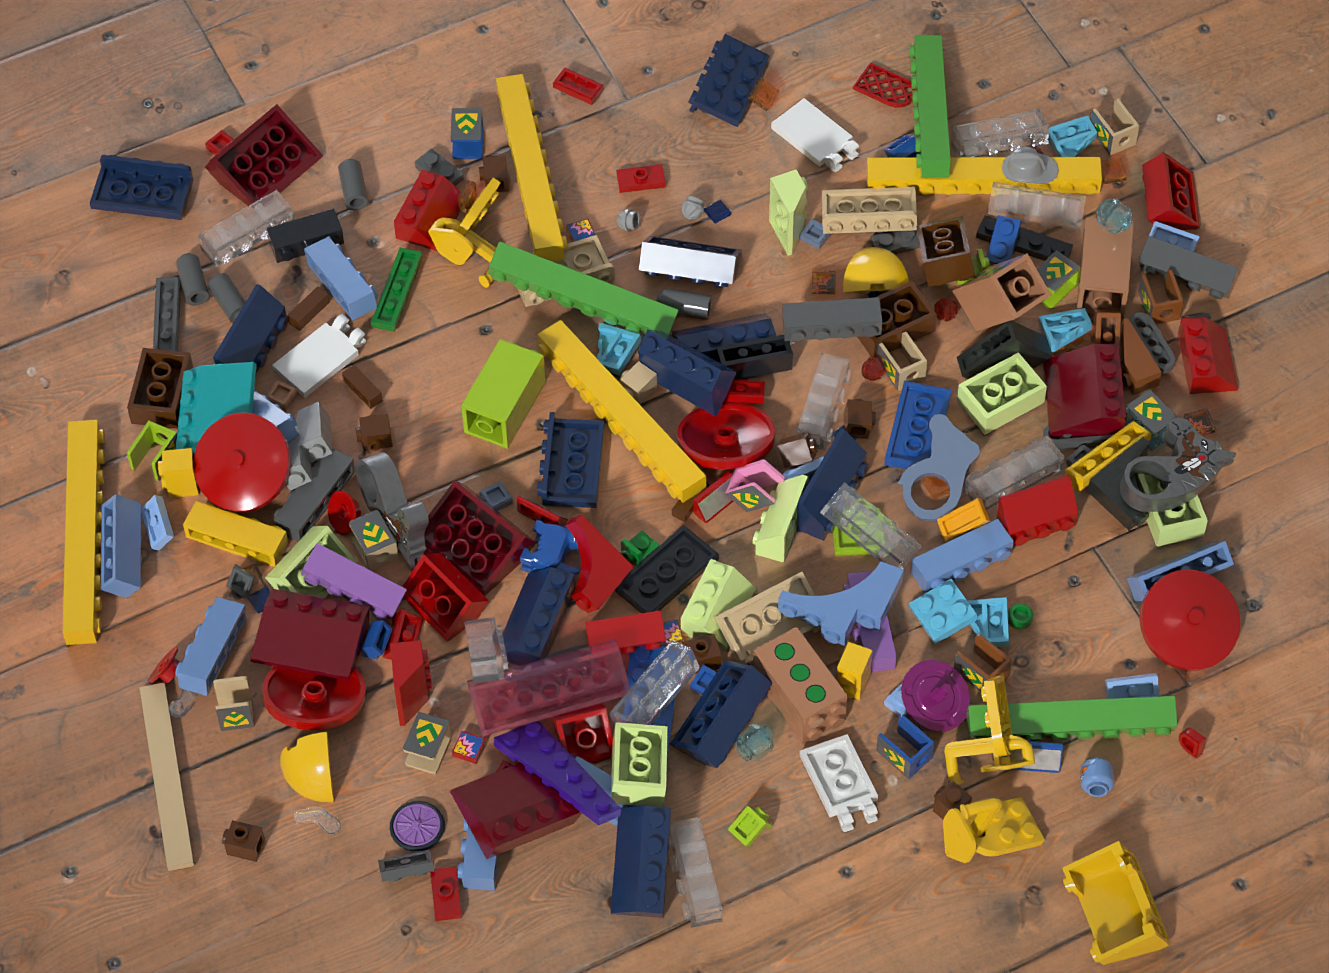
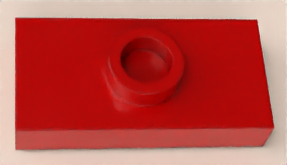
[553,67,604,105]
[616,164,666,193]
[430,867,462,921]

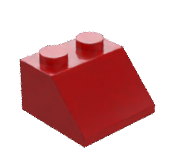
[551,700,613,763]

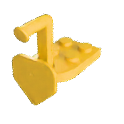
[428,177,500,288]
[944,675,1035,785]
[943,797,1045,863]

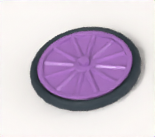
[389,801,445,851]

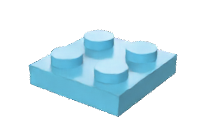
[908,579,978,644]

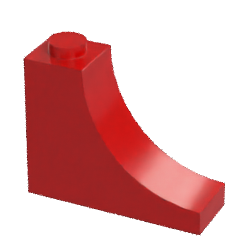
[565,514,633,613]

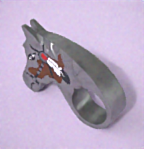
[1120,417,1236,512]
[356,452,429,571]

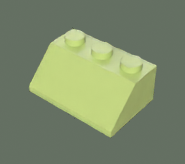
[769,170,808,256]
[752,475,808,563]
[265,526,357,598]
[681,559,757,651]

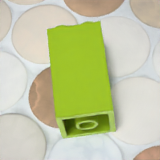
[461,339,545,449]

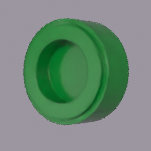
[1008,603,1033,630]

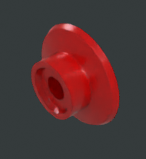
[328,490,361,535]
[148,646,180,684]

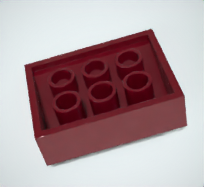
[205,104,323,212]
[1044,344,1126,436]
[424,480,537,596]
[250,589,370,681]
[450,762,582,859]

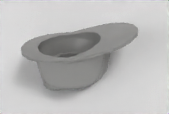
[1002,146,1059,184]

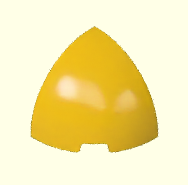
[843,247,909,294]
[280,732,334,802]

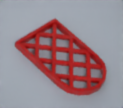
[853,62,916,108]

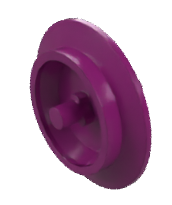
[901,660,970,732]

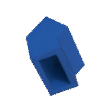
[884,135,920,158]
[361,620,393,660]

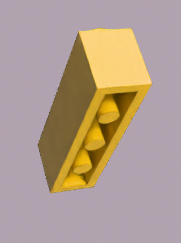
[183,501,288,567]

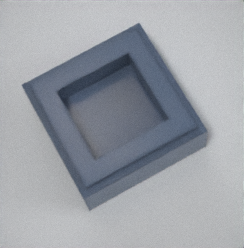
[800,219,831,250]
[479,481,513,511]

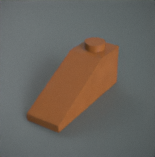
[1121,318,1161,395]

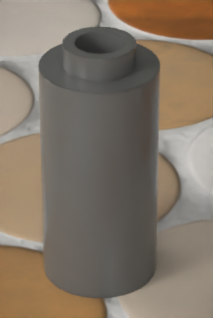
[338,159,368,210]
[176,253,209,306]
[208,273,246,323]
[657,288,711,319]

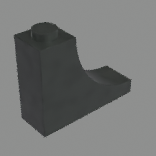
[957,320,1052,379]
[1087,437,1150,531]

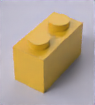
[158,448,199,498]
[837,642,872,700]

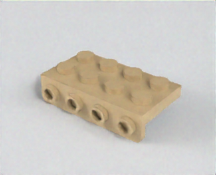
[822,187,917,234]
[518,235,615,307]
[714,572,821,666]

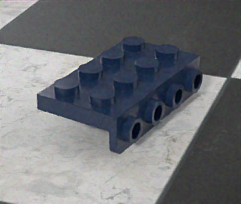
[688,34,770,127]
[90,155,194,220]
[537,412,604,508]

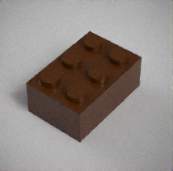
[916,216,975,287]
[857,281,937,360]
[127,348,194,429]

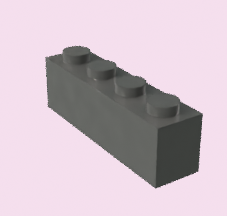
[1138,236,1239,300]
[782,297,882,342]
[274,448,355,542]

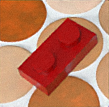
[724,379,765,404]

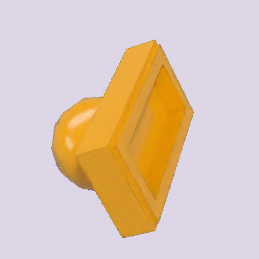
[937,498,990,542]

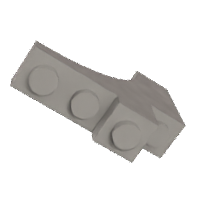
[284,401,333,490]

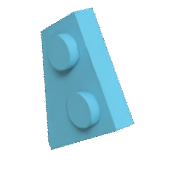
[1045,116,1097,157]
[1038,308,1092,352]
[597,322,642,376]
[968,597,1010,647]

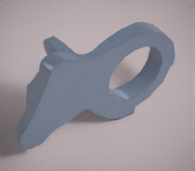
[898,414,980,522]

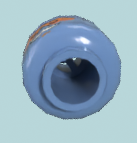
[1080,757,1114,797]

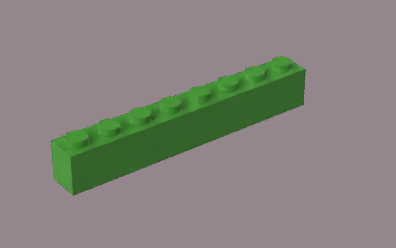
[909,35,951,178]
[488,241,678,335]
[966,696,1178,742]

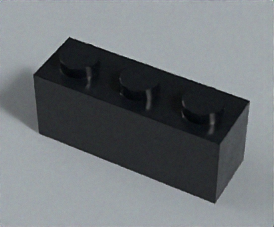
[267,208,344,263]
[717,335,793,380]

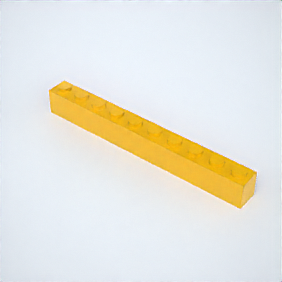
[496,74,568,262]
[866,157,1102,195]
[537,320,706,503]
[63,420,105,645]

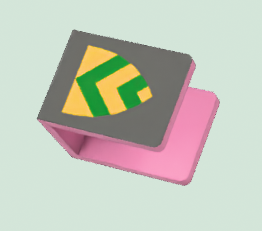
[725,460,785,512]

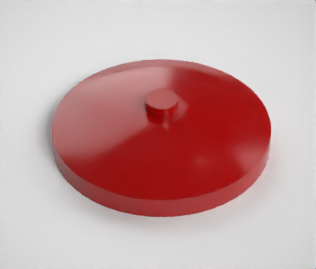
[677,402,775,469]
[193,413,291,512]
[1140,570,1240,671]
[262,666,366,730]

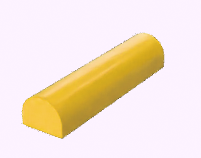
[1065,421,1152,491]

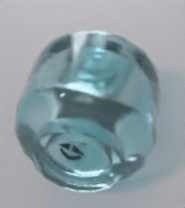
[1097,198,1132,234]
[735,723,774,762]

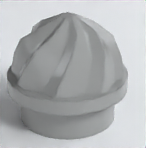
[682,196,704,220]
[617,208,640,232]

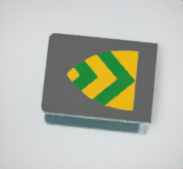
[1125,390,1178,451]

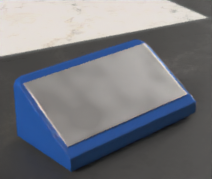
[1010,741,1063,773]

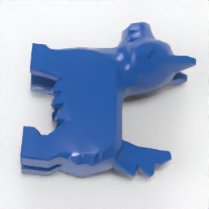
[520,520,589,575]

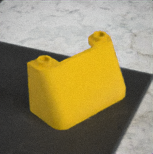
[1062,841,1171,965]

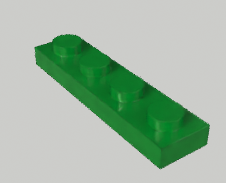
[371,247,423,332]

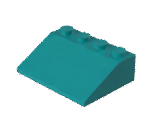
[176,362,256,456]

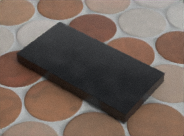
[614,525,719,613]

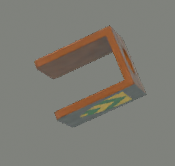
[1138,269,1184,324]
[954,633,1012,692]

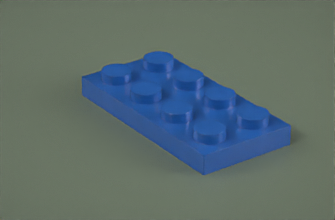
[884,381,952,469]

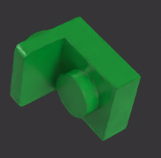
[621,530,660,566]

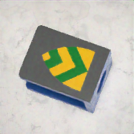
[451,108,483,159]
[876,715,934,779]

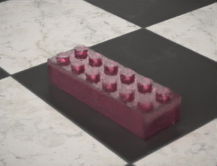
[467,639,631,736]

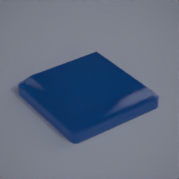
[704,200,732,224]
[248,586,271,614]

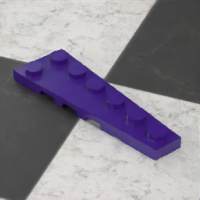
[494,720,621,826]

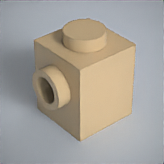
[619,361,657,404]

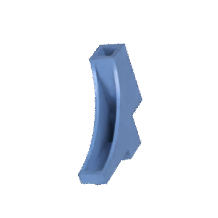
[778,561,904,646]

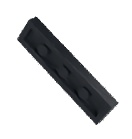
[976,215,1073,261]

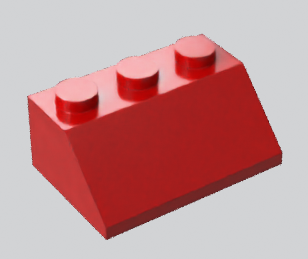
[1142,152,1200,230]
[394,169,467,252]
[1178,317,1238,394]
[997,475,1078,546]
[402,553,489,641]
[585,611,666,658]
[390,640,432,726]

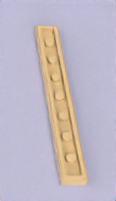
[139,682,194,871]

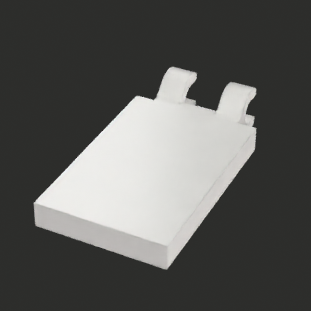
[771,98,859,173]
[272,314,366,398]
[800,734,878,832]

